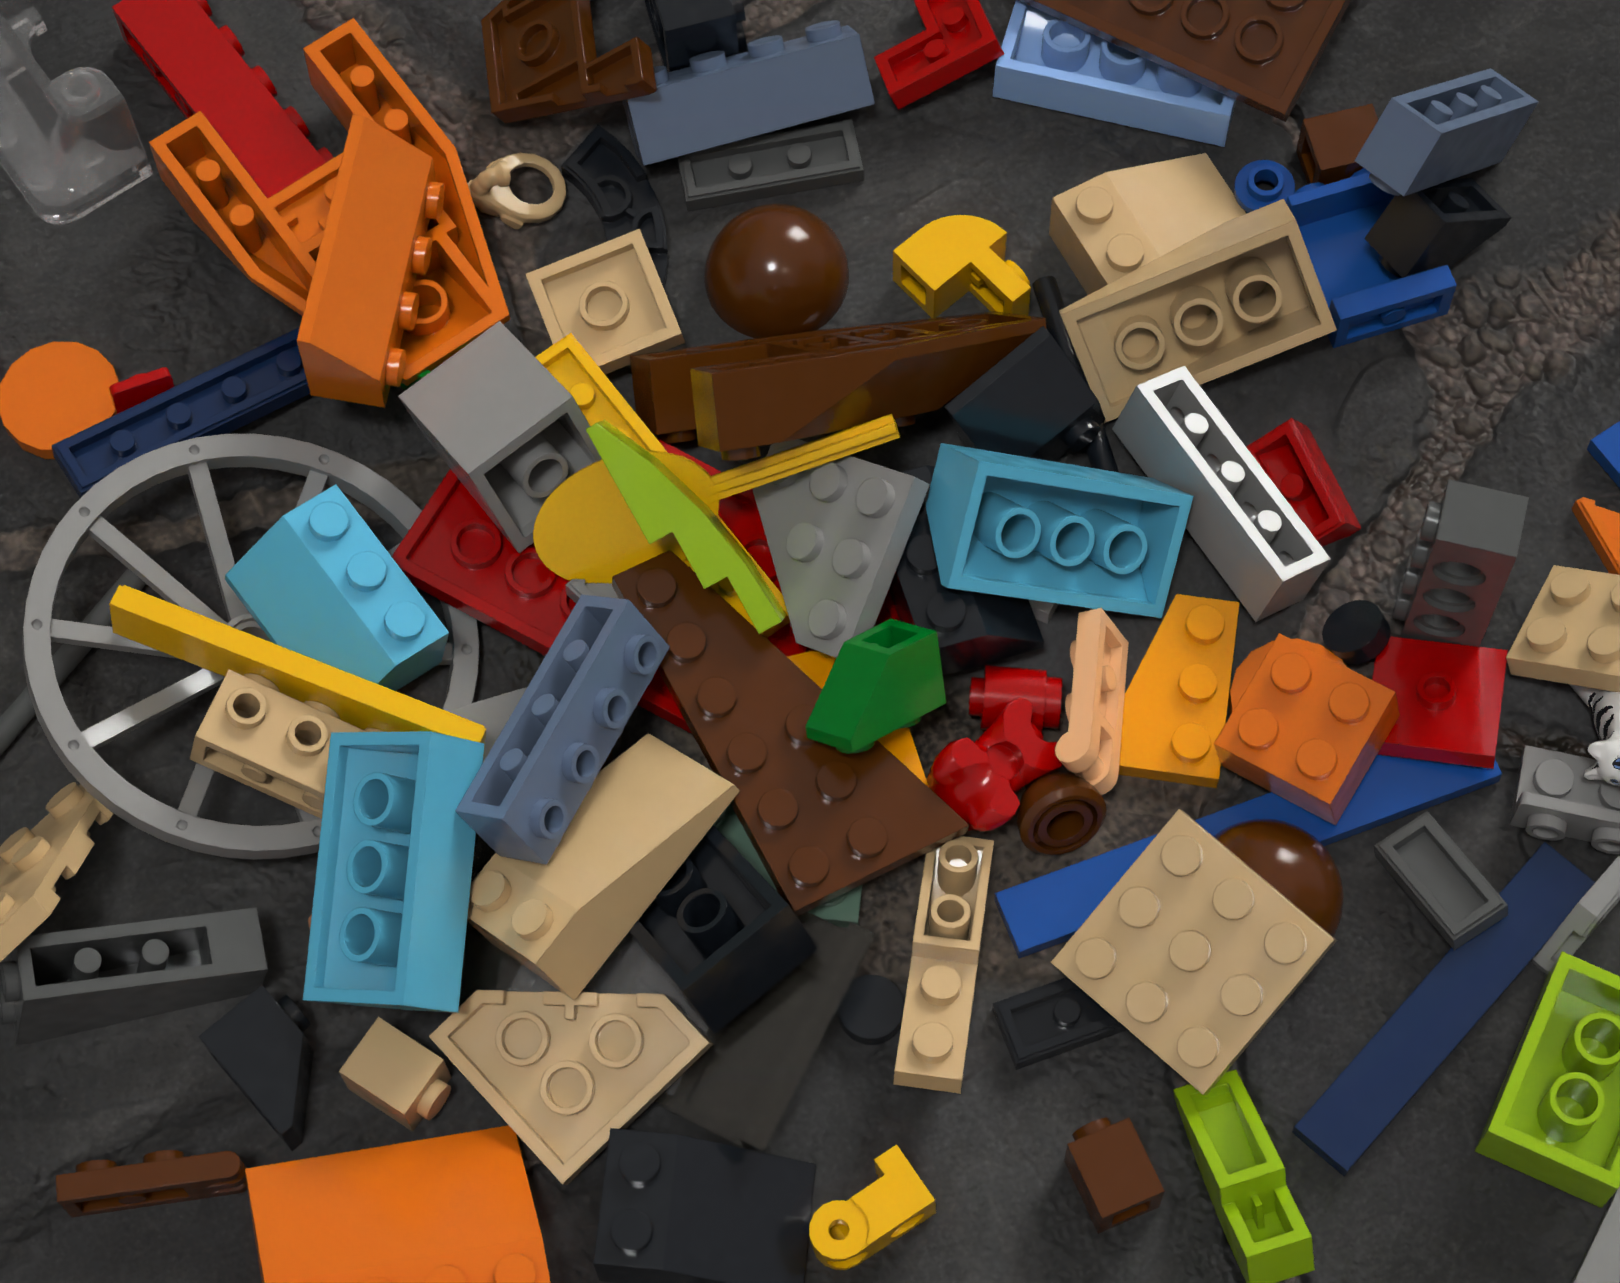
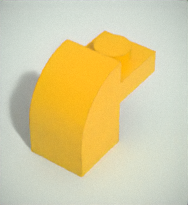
[893,215,1031,318]

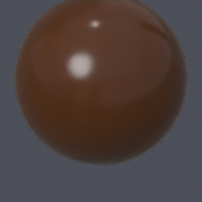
[704,204,849,338]
[1214,819,1343,937]

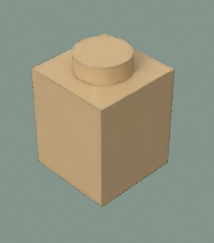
[339,1017,452,1132]

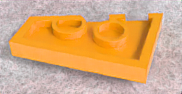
[1119,594,1240,788]

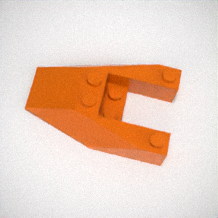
[149,18,510,386]

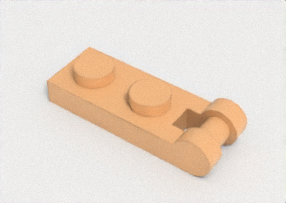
[1055,608,1129,795]

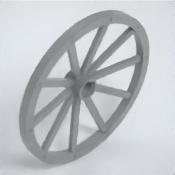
[22,434,479,860]

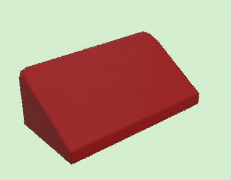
[1246,418,1361,547]

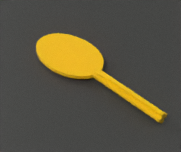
[533,414,900,583]

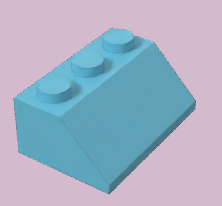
[225,484,449,691]

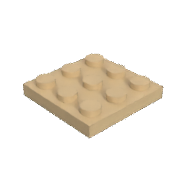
[1051,809,1337,1095]

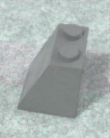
[398,321,602,553]

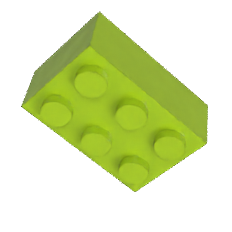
[1475,951,1620,1208]

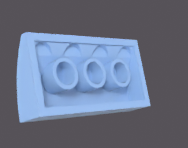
[992,0,1236,147]

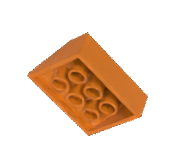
[245,1125,551,1283]

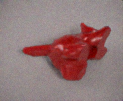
[927,697,1063,832]

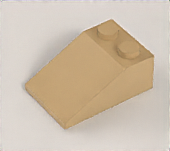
[1049,153,1246,295]

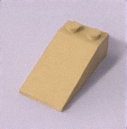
[1059,199,1337,423]
[467,733,740,1000]

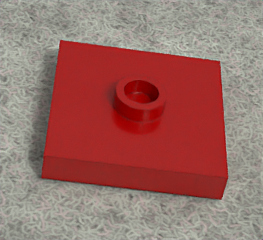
[1372,636,1508,769]

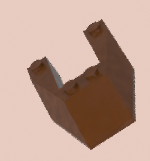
[630,311,1046,461]

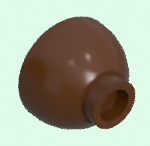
[1017,769,1106,855]

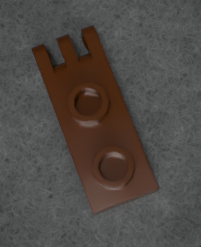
[56,1150,248,1218]

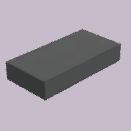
[1374,811,1508,951]

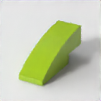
[1173,1070,1315,1283]

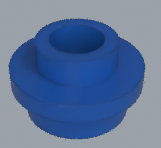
[1234,160,1295,213]

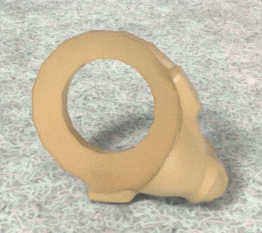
[467,153,566,229]

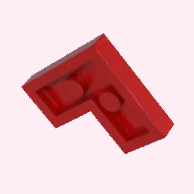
[874,0,1004,110]

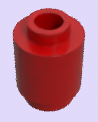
[968,665,1062,733]

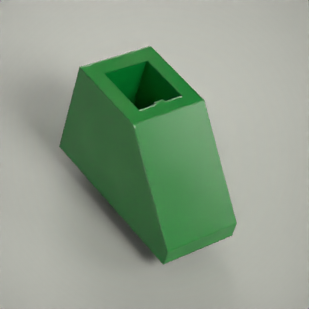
[805,619,946,754]

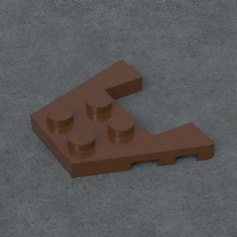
[481,0,657,124]

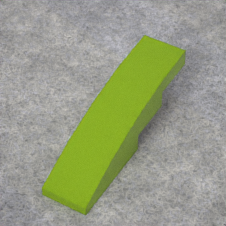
[586,420,786,634]

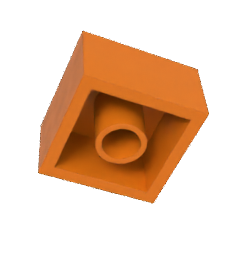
[1214,633,1400,826]

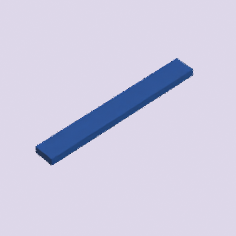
[994,755,1502,959]

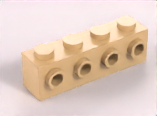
[190,669,384,819]

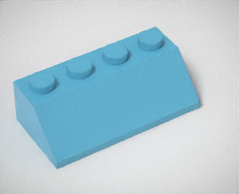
[925,443,1194,618]
[303,731,485,1013]

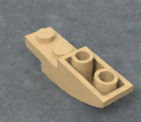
[893,836,994,1094]

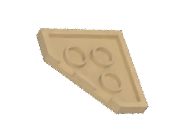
[0,782,113,962]
[429,990,713,1185]

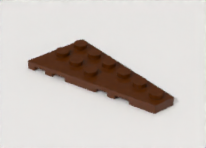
[612,550,969,916]

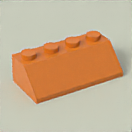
[297,114,445,408]

